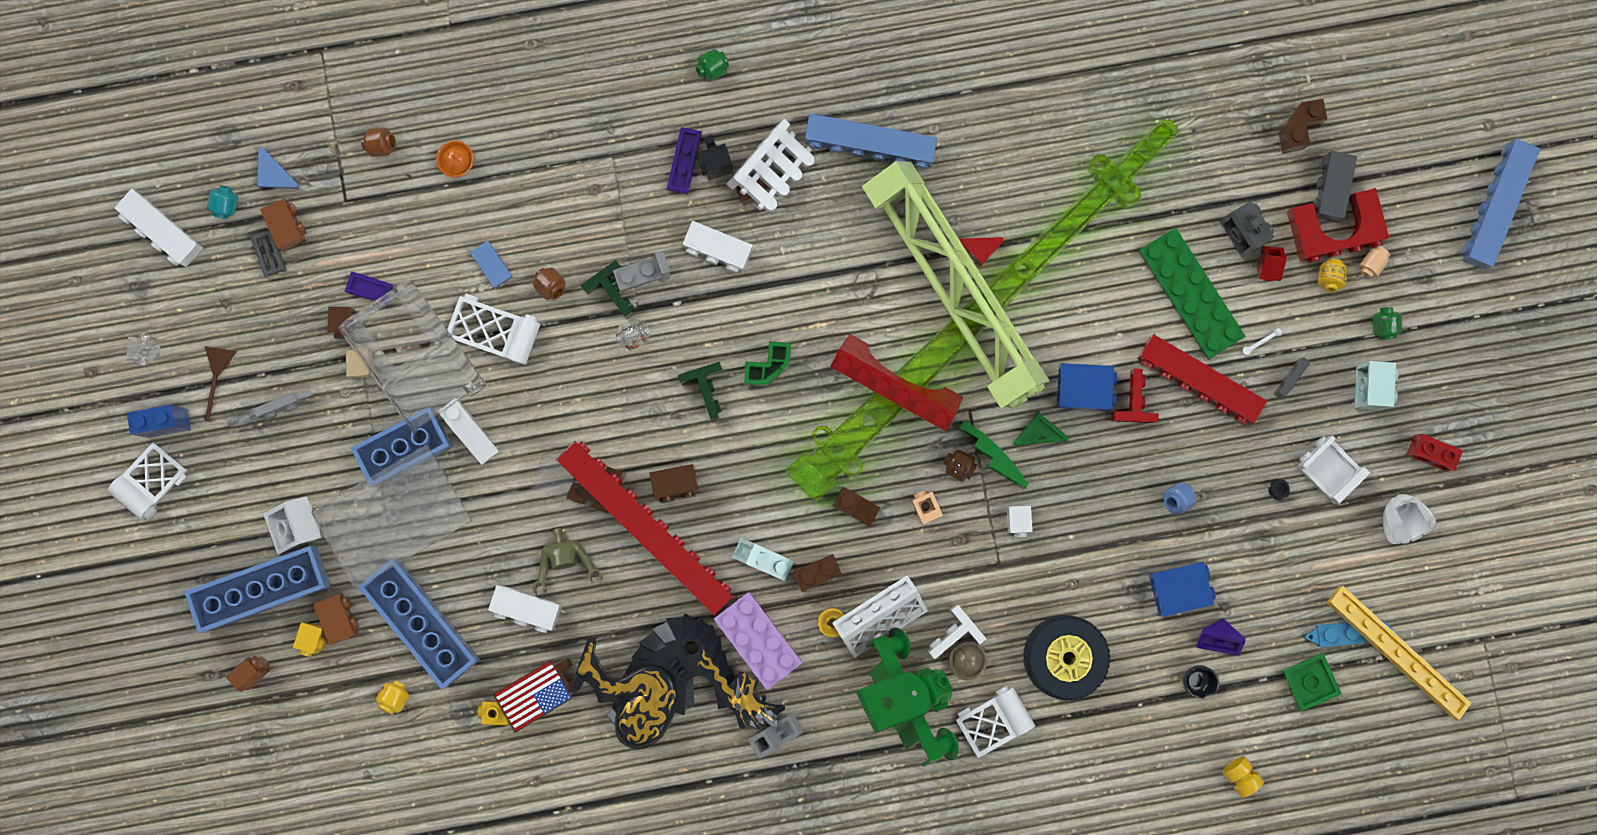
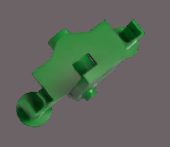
[856,627,959,767]

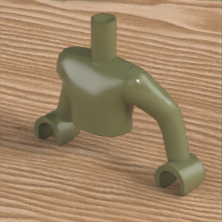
[532,528,603,595]

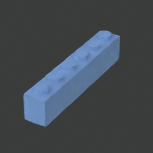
[805,114,937,169]
[1462,139,1541,270]

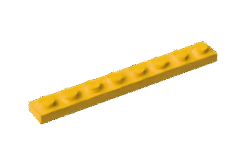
[1326,586,1471,720]

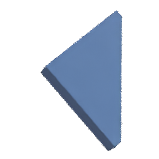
[257,147,299,189]

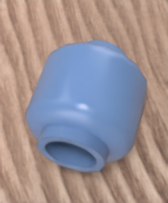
[1163,483,1196,514]

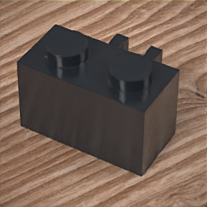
[698,135,733,181]

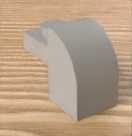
[748,713,804,759]

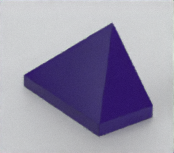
[1196,618,1246,656]

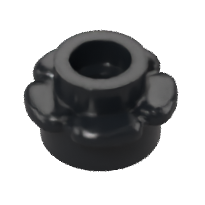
[1268,479,1290,500]

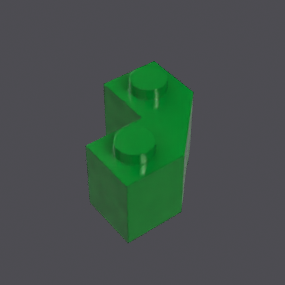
[744,341,791,387]

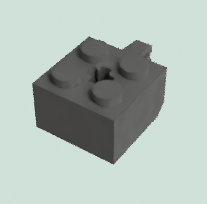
[1219,200,1275,258]

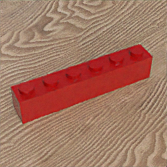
[1137,334,1267,426]

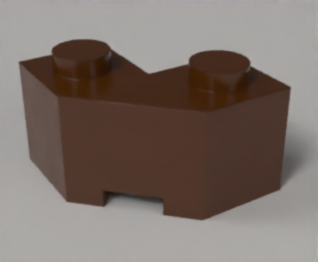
[1279,99,1327,153]

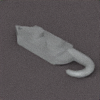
[227,390,312,427]

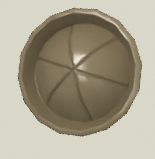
[949,642,987,680]

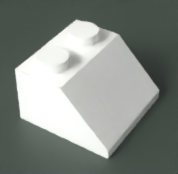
[263,496,321,555]

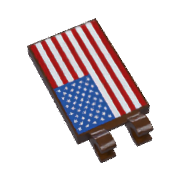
[493,658,575,733]

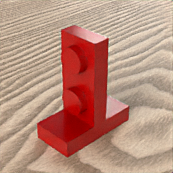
[1111,369,1159,424]

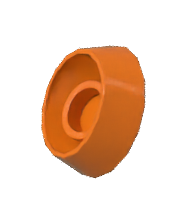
[436,140,474,178]

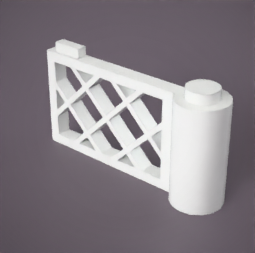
[445,294,541,365]

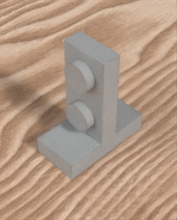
[613,251,670,292]

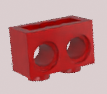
[1406,434,1463,472]

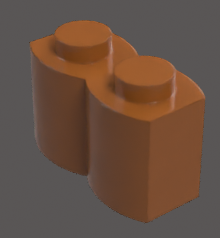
[226,656,270,692]

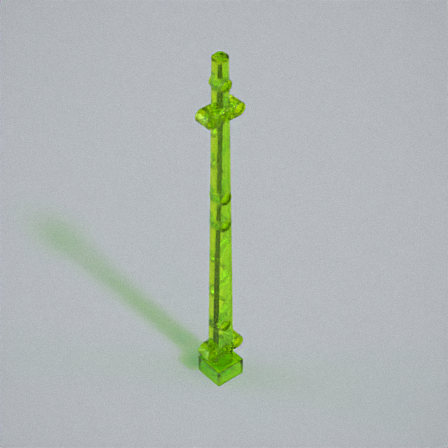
[786,119,1178,503]

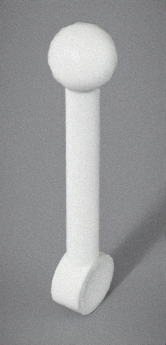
[1242,328,1283,355]

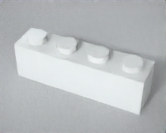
[115,189,203,267]

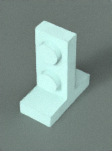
[732,538,794,581]

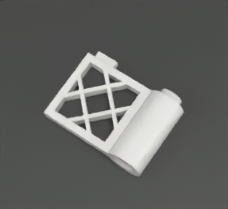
[107,442,187,520]
[956,685,1035,758]

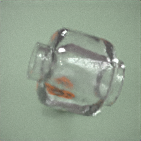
[616,319,650,350]

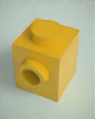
[293,622,327,657]
[478,700,509,725]

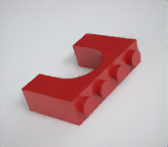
[1287,188,1389,263]

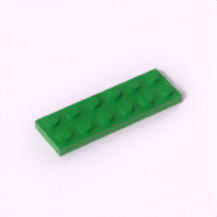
[1138,227,1246,360]

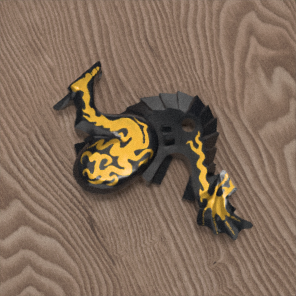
[571,613,785,750]

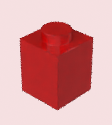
[1256,246,1287,282]

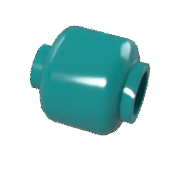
[207,185,239,219]

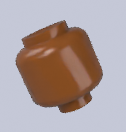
[361,128,396,157]
[533,267,565,300]

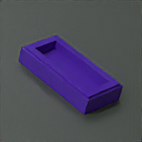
[344,271,394,305]

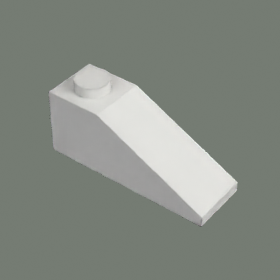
[438,398,499,465]

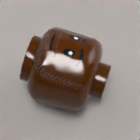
[943,449,977,482]

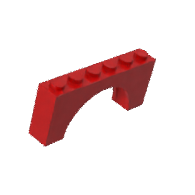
[830,334,963,431]

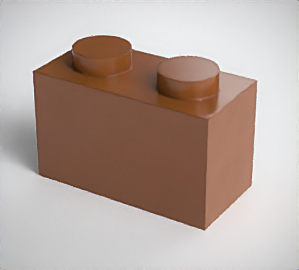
[260,199,307,252]
[313,593,360,645]

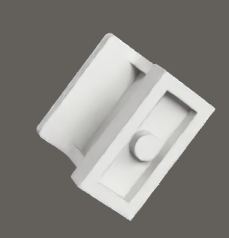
[1297,435,1370,504]

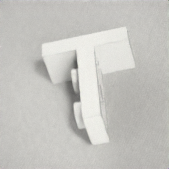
[927,604,986,659]

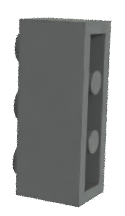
[1313,151,1357,223]

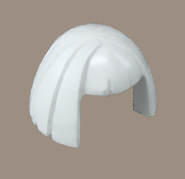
[1383,494,1436,544]

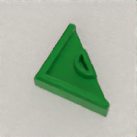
[1012,412,1069,446]

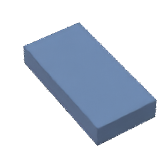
[470,241,513,289]

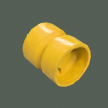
[818,608,844,637]
[1222,756,1264,798]

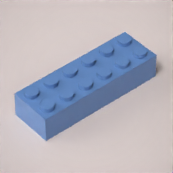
[184,546,331,634]
[358,558,480,690]

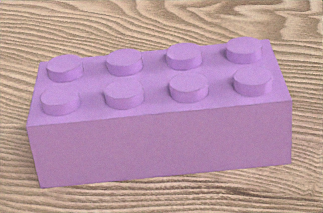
[714,592,802,690]

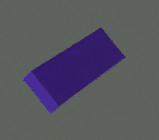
[667,127,702,195]

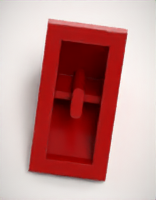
[959,237,1003,267]

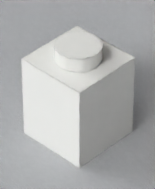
[1007,506,1032,537]

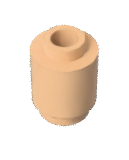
[1359,246,1390,279]

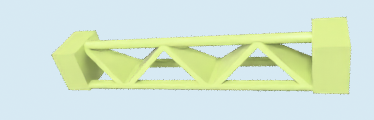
[862,161,1049,409]

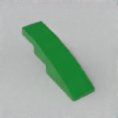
[958,420,1028,489]

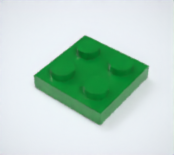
[1281,653,1342,712]

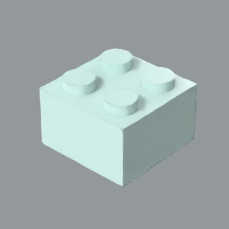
[1354,361,1399,410]

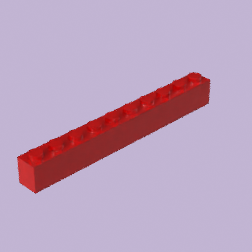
[556,440,733,615]

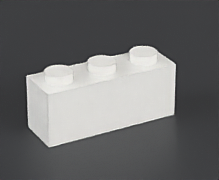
[682,221,753,273]
[488,585,562,633]

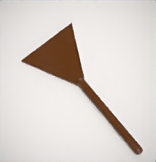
[205,346,237,421]

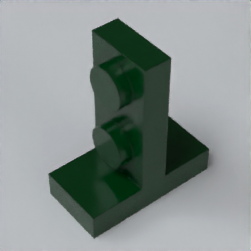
[580,260,634,319]
[678,362,723,421]

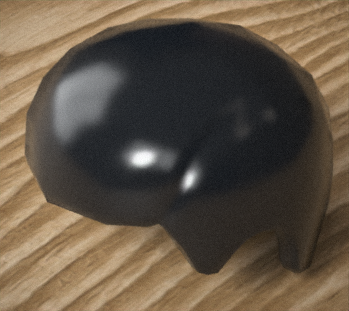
[1183,665,1220,699]

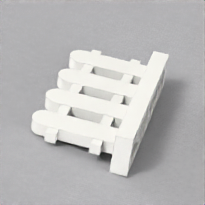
[726,119,814,212]

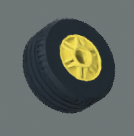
[1023,615,1111,701]

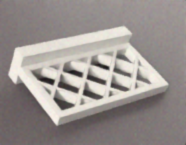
[833,575,928,658]

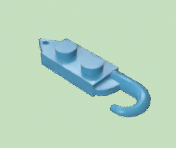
[1303,620,1391,647]

